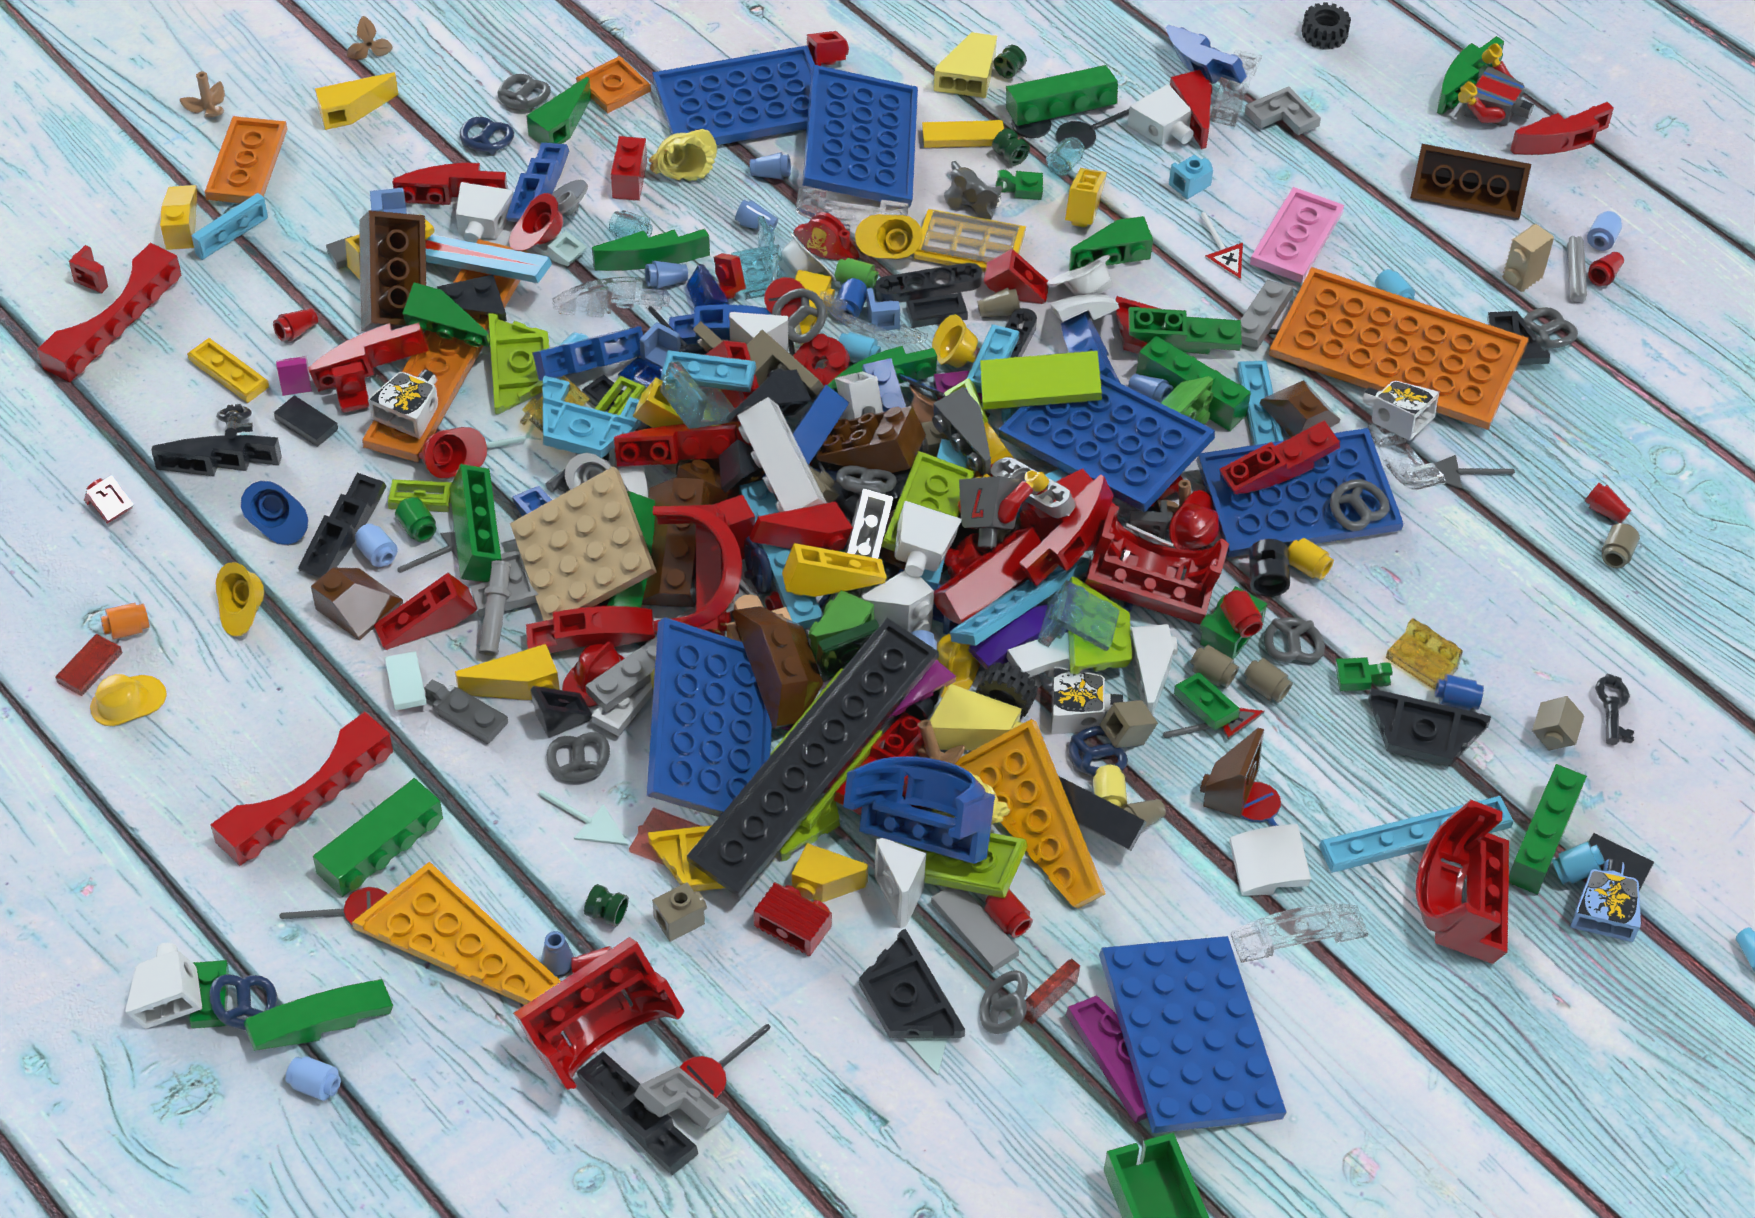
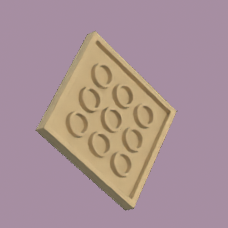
[510,466,657,621]

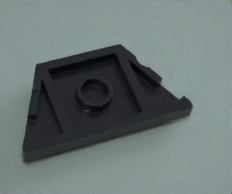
[1368,688,1491,766]
[859,929,965,1038]

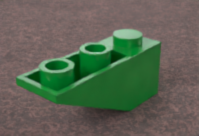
[526,77,591,145]
[1069,216,1153,271]
[403,283,490,347]

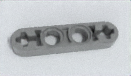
[991,457,1075,518]

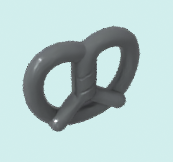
[497,74,551,110]
[772,288,828,344]
[1523,307,1578,348]
[836,466,897,494]
[1329,479,1390,531]
[1264,618,1325,663]
[546,732,610,782]
[980,970,1028,1034]

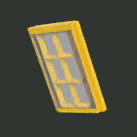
[914,209,1026,272]

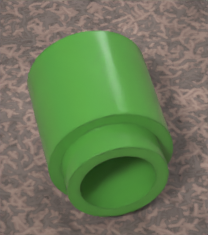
[834,258,878,289]

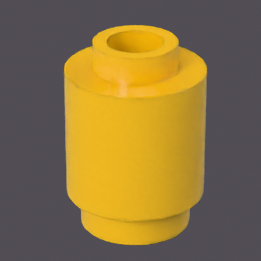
[1288,538,1334,580]

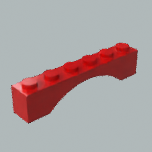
[37,242,182,382]
[210,711,393,866]

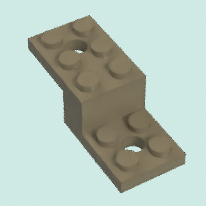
[693,321,824,403]

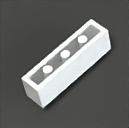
[737,397,827,512]
[833,489,893,600]

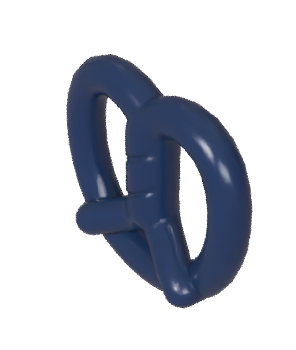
[459,117,514,155]
[744,536,772,595]
[1068,726,1128,776]
[209,974,278,1030]

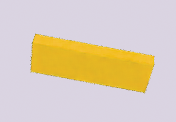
[922,120,1004,148]
[187,338,269,403]

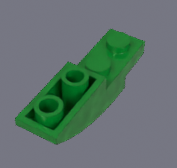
[1437,36,1505,115]
[1128,307,1242,355]
[828,346,937,393]

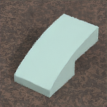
[531,230,587,266]
[385,651,427,710]

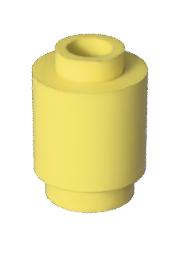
[1093,765,1127,808]

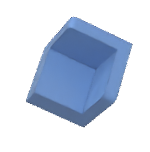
[370,188,407,214]
[866,288,900,332]
[640,322,681,374]

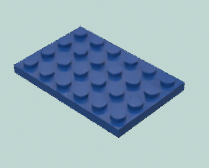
[652,45,815,145]
[802,65,918,208]
[998,374,1215,513]
[1196,428,1404,558]
[647,617,772,817]
[1099,936,1287,1134]

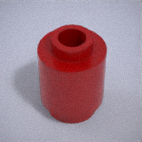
[1220,590,1263,638]
[984,889,1033,938]

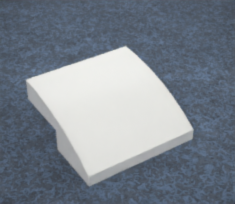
[1050,294,1119,322]
[1229,824,1311,896]

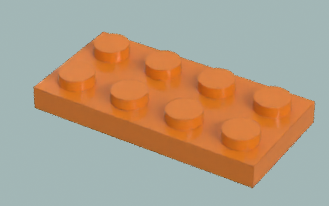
[205,116,288,203]

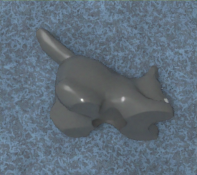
[944,161,1002,220]

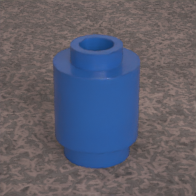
[833,278,867,320]
[1434,674,1484,711]

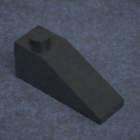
[727,368,811,422]

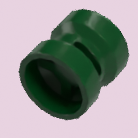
[992,128,1030,166]
[584,884,629,927]

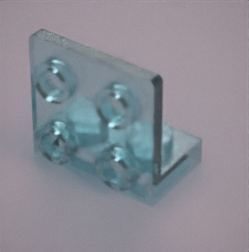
[731,215,782,300]
[660,361,738,429]
[1037,580,1120,651]

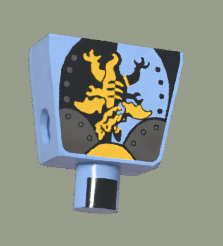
[1570,859,1641,942]

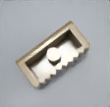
[1502,224,1554,292]

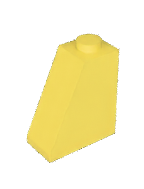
[934,32,997,98]
[924,684,1023,751]

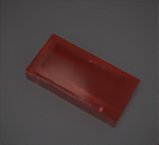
[55,634,123,696]
[1024,958,1080,1024]

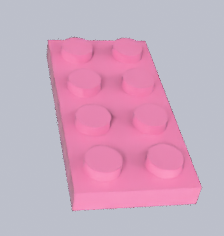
[1250,187,1344,283]

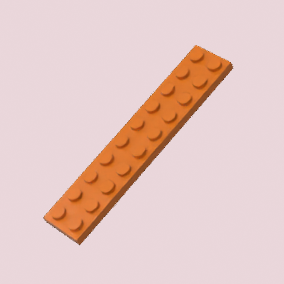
[362,239,531,462]

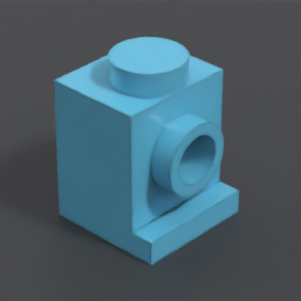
[1169,154,1213,199]

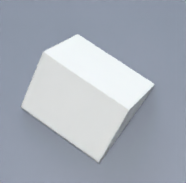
[729,312,788,352]
[875,838,926,928]

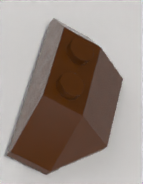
[732,606,824,729]

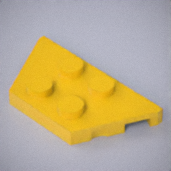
[648,825,753,892]

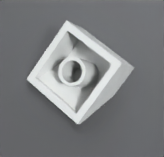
[861,571,934,633]

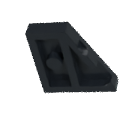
[437,275,507,321]
[1487,311,1550,365]

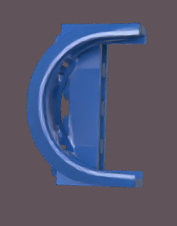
[843,757,995,864]

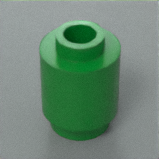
[395,497,437,542]

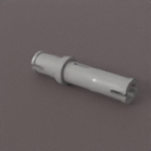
[479,561,511,656]

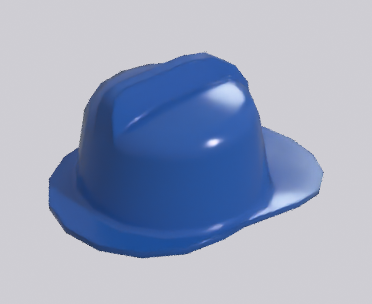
[241,481,308,545]

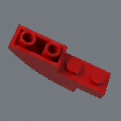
[1510,101,1614,155]
[392,163,508,205]
[308,323,429,392]
[1219,420,1340,494]
[614,422,738,467]
[1019,474,1113,586]
[526,606,655,653]
[834,712,924,815]

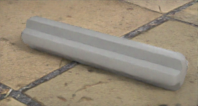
[1567,236,1587,303]

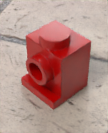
[807,31,849,66]

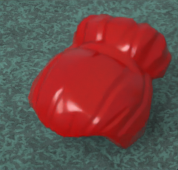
[944,533,992,578]

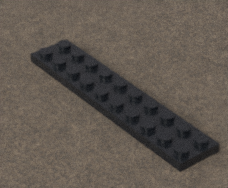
[686,618,939,898]

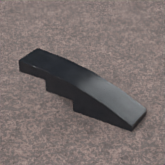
[151,435,282,476]
[298,472,387,578]
[1059,776,1147,851]
[577,1051,699,1175]

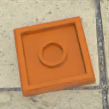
[576,56,651,114]

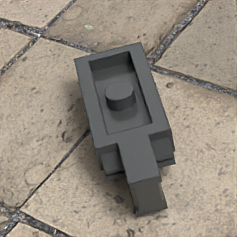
[424,679,508,744]

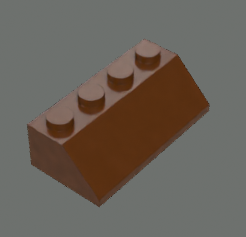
[1410,144,1532,219]
[359,210,426,332]
[642,478,710,607]

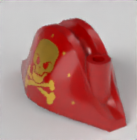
[793,212,859,260]

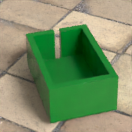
[1103,1132,1209,1218]

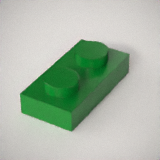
[1174,672,1240,731]
[190,960,229,1029]

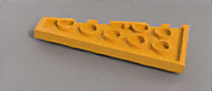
[954,719,1106,909]
[352,862,561,1005]

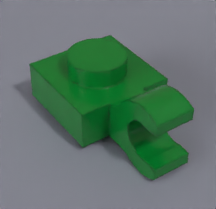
[995,170,1043,200]
[1335,657,1393,692]

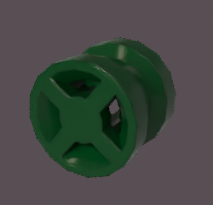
[993,44,1027,79]

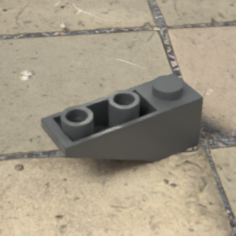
[932,387,991,477]

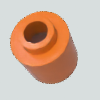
[100,602,150,639]

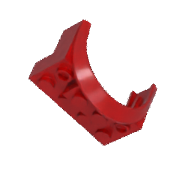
[653,505,742,637]
[1084,506,1229,625]
[1416,800,1509,964]
[513,937,685,1090]

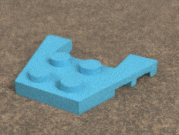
[542,376,643,458]

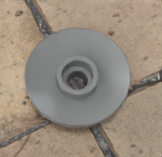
[552,179,588,216]

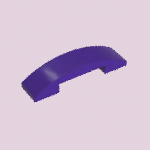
[968,604,1068,670]

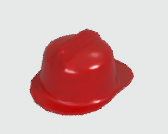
[509,193,563,252]
[418,427,487,478]
[1169,490,1219,551]
[562,641,625,707]

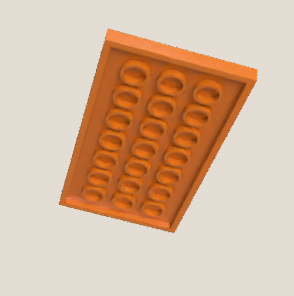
[1269,267,1529,430]

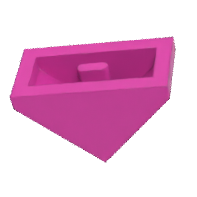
[276,356,312,396]

